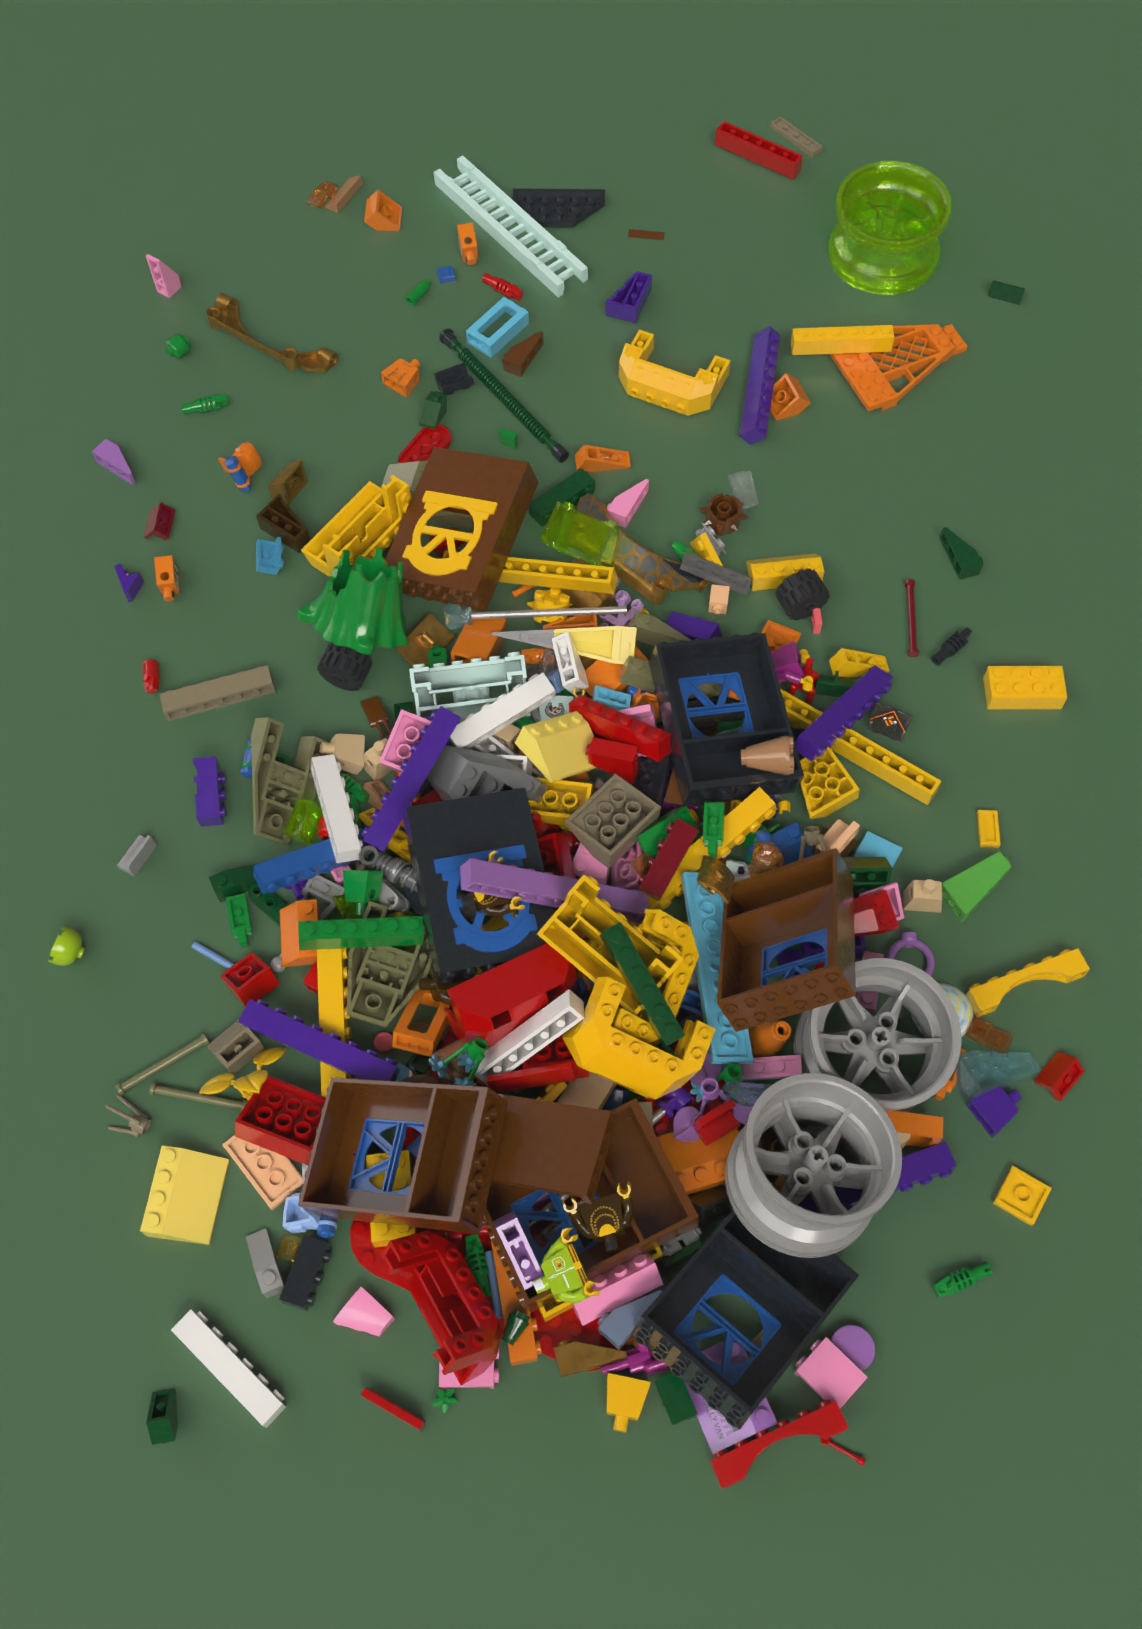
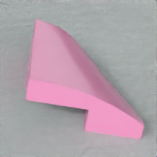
[333,1287,395,1337]

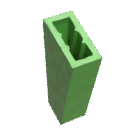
[942,851,1012,922]

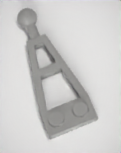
[270,875,345,972]

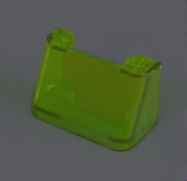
[539,501,620,567]

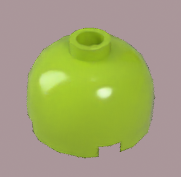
[48,925,85,966]

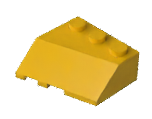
[800,747,860,819]

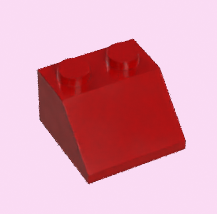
[220,952,280,1007]

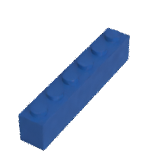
[253,828,371,894]

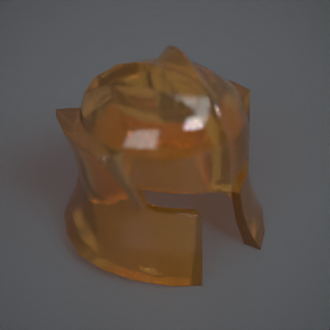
[748,842,784,877]

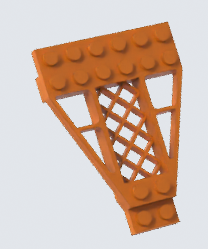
[829,324,968,412]

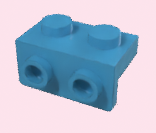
[256,537,284,575]

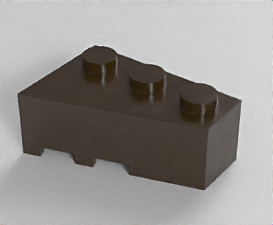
[256,494,310,553]

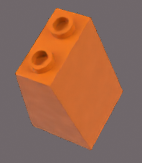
[451,611,506,665]
[580,646,649,699]

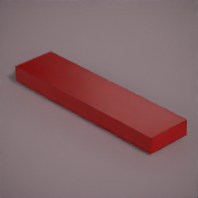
[487,1061,576,1094]

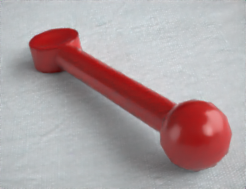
[820,1437,865,1466]

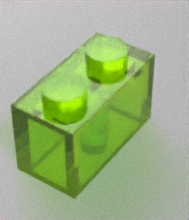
[283,799,323,845]

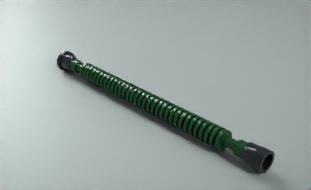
[439,329,569,463]

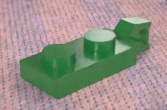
[703,802,725,857]
[226,893,252,948]

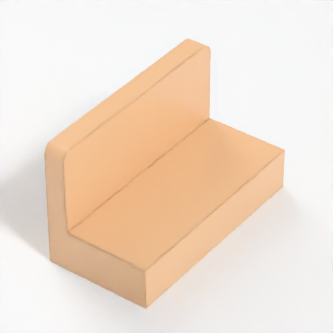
[816,819,860,854]

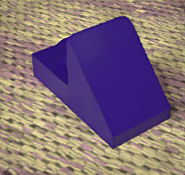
[114,563,144,602]

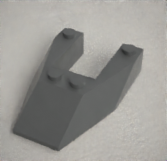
[426,745,548,803]

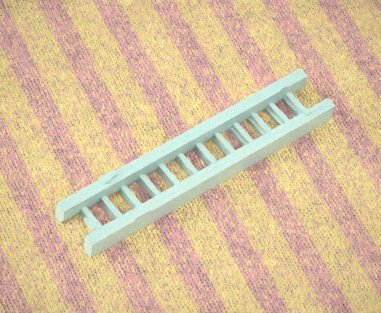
[434,156,588,298]

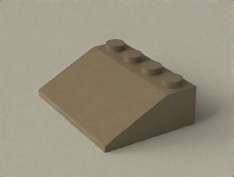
[565,774,661,868]

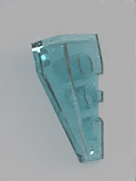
[957,1050,1041,1103]

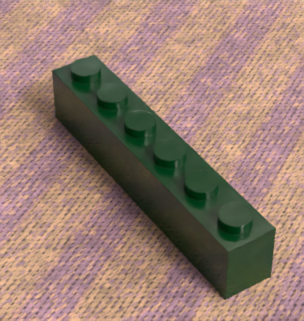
[600,922,685,1048]

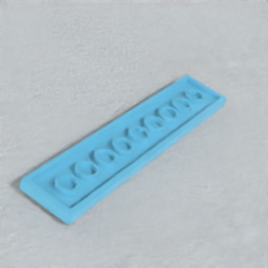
[681,872,754,1064]

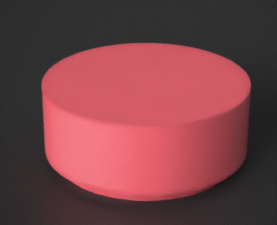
[374,1032,394,1054]

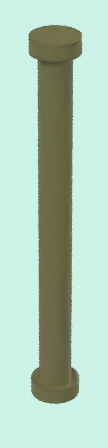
[115,1033,209,1096]
[149,1082,248,1111]

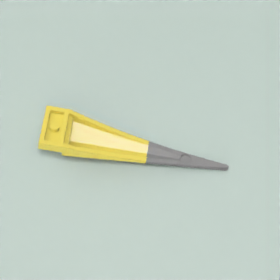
[491,626,637,664]

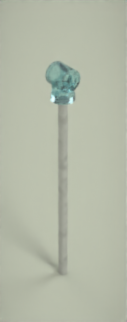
[444,604,627,629]

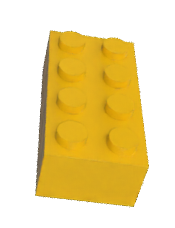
[983,666,1067,709]
[512,777,594,826]
[366,1150,418,1248]

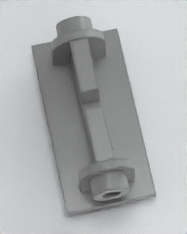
[695,523,727,557]
[659,1227,702,1257]

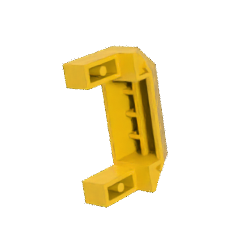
[619,330,731,416]

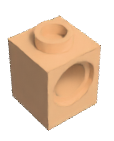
[708,584,730,614]

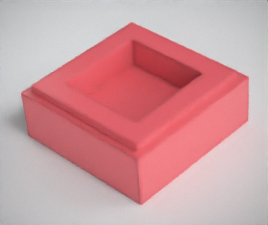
[811,608,822,634]

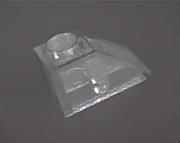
[728,470,759,510]

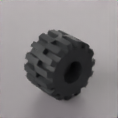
[775,569,830,620]
[317,642,372,691]

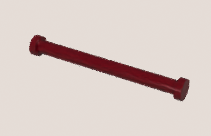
[905,579,919,657]

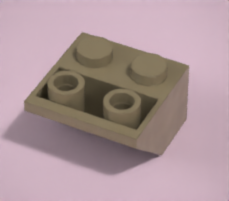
[207,1020,264,1074]

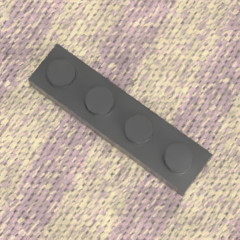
[680,552,752,596]

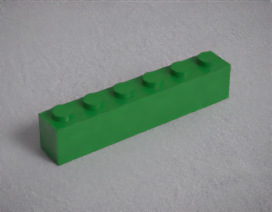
[298,916,424,950]

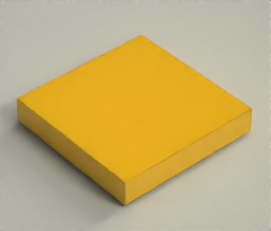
[993,1165,1052,1226]

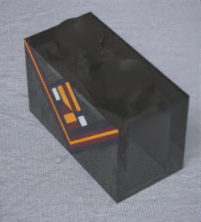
[867,702,913,742]

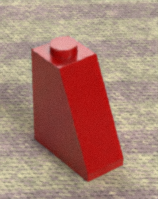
[585,737,638,783]

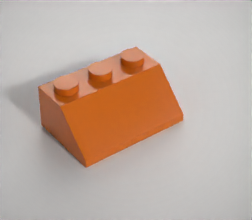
[280,899,321,968]

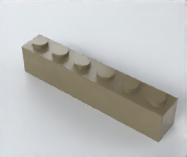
[159,665,276,721]

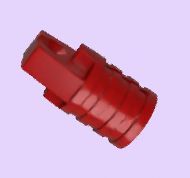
[142,660,160,694]

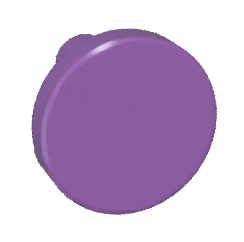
[830,1325,875,1371]

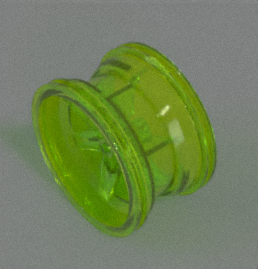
[828,161,952,295]

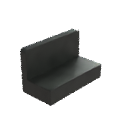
[689,1186,733,1227]

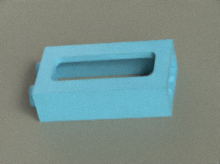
[466,297,529,358]

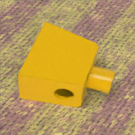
[607,1373,650,1433]

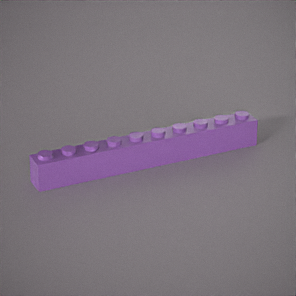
[460,858,649,923]

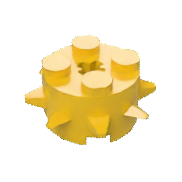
[527,588,573,623]

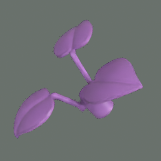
[673,1052,761,1142]

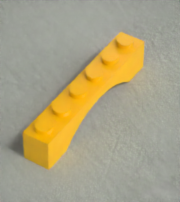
[966,948,1090,1018]

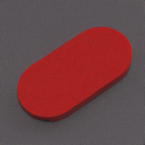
[398,424,452,463]

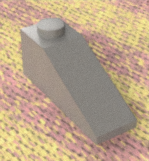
[246,1228,285,1298]

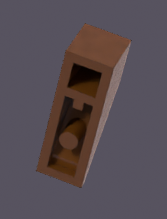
[502,331,544,377]

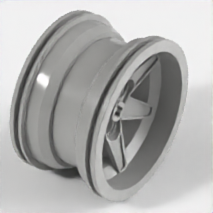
[793,958,961,1112]
[725,1073,902,1258]

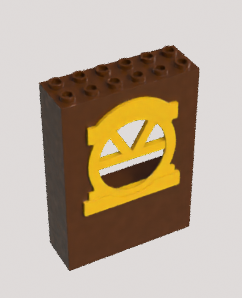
[385,447,539,611]

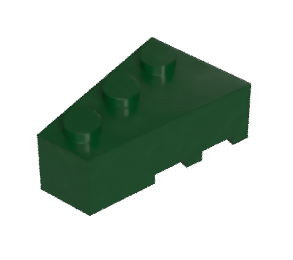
[842,857,892,894]

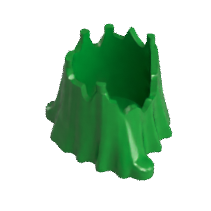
[296,547,409,654]

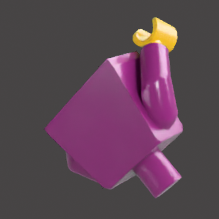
[771,641,813,691]

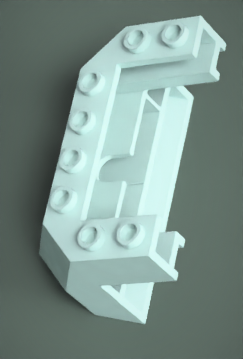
[409,652,531,723]

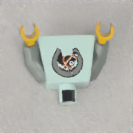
[530,687,585,722]

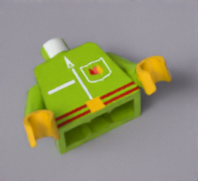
[532,1227,601,1304]

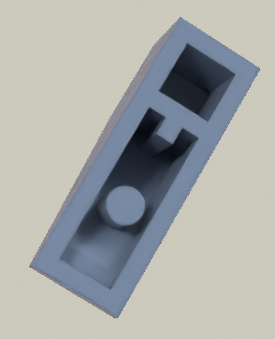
[598,1290,662,1350]

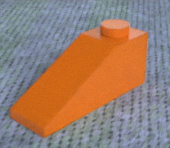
[575,445,631,472]

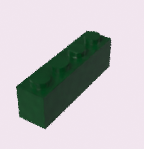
[529,468,595,527]

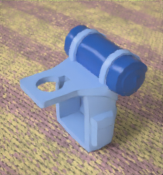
[283,1193,337,1238]

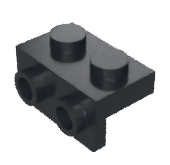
[434,363,474,395]

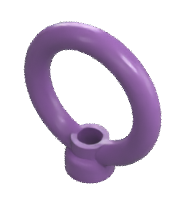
[887,932,935,976]

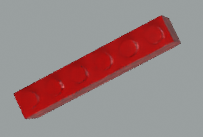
[715,121,803,179]
[569,695,671,762]

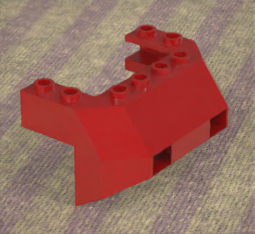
[444,943,578,1046]
[380,1230,503,1386]

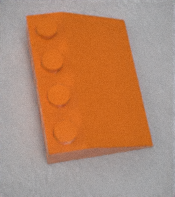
[657,1128,739,1196]

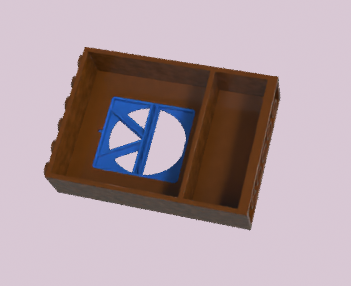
[717,848,856,1032]
[298,1078,508,1234]
[483,1099,699,1313]

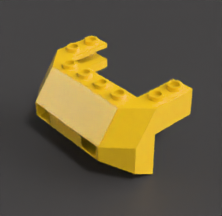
[301,475,411,577]
[537,875,684,1016]
[611,909,699,1046]
[562,977,716,1100]

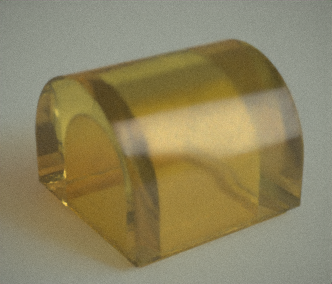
[276,1235,302,1262]

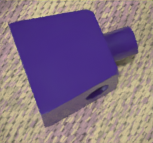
[967,1087,1022,1138]

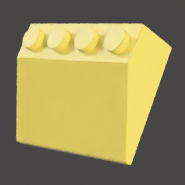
[515,711,597,783]
[140,1146,229,1245]

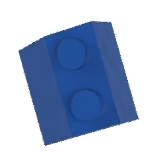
[764,822,813,869]

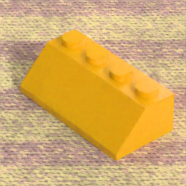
[746,553,824,591]

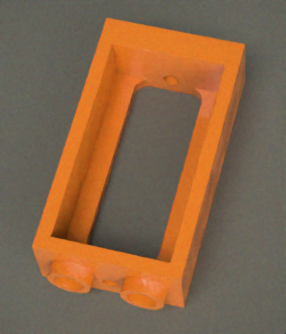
[392,989,453,1057]
[885,1110,944,1148]

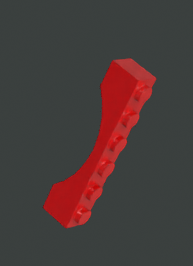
[710,1399,849,1489]

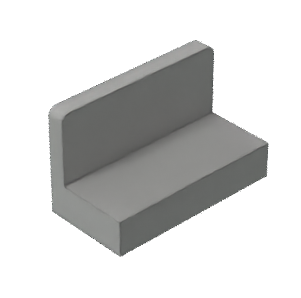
[117,835,157,877]

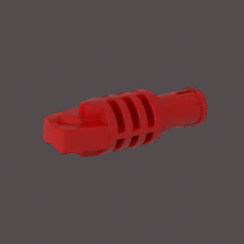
[482,273,523,301]

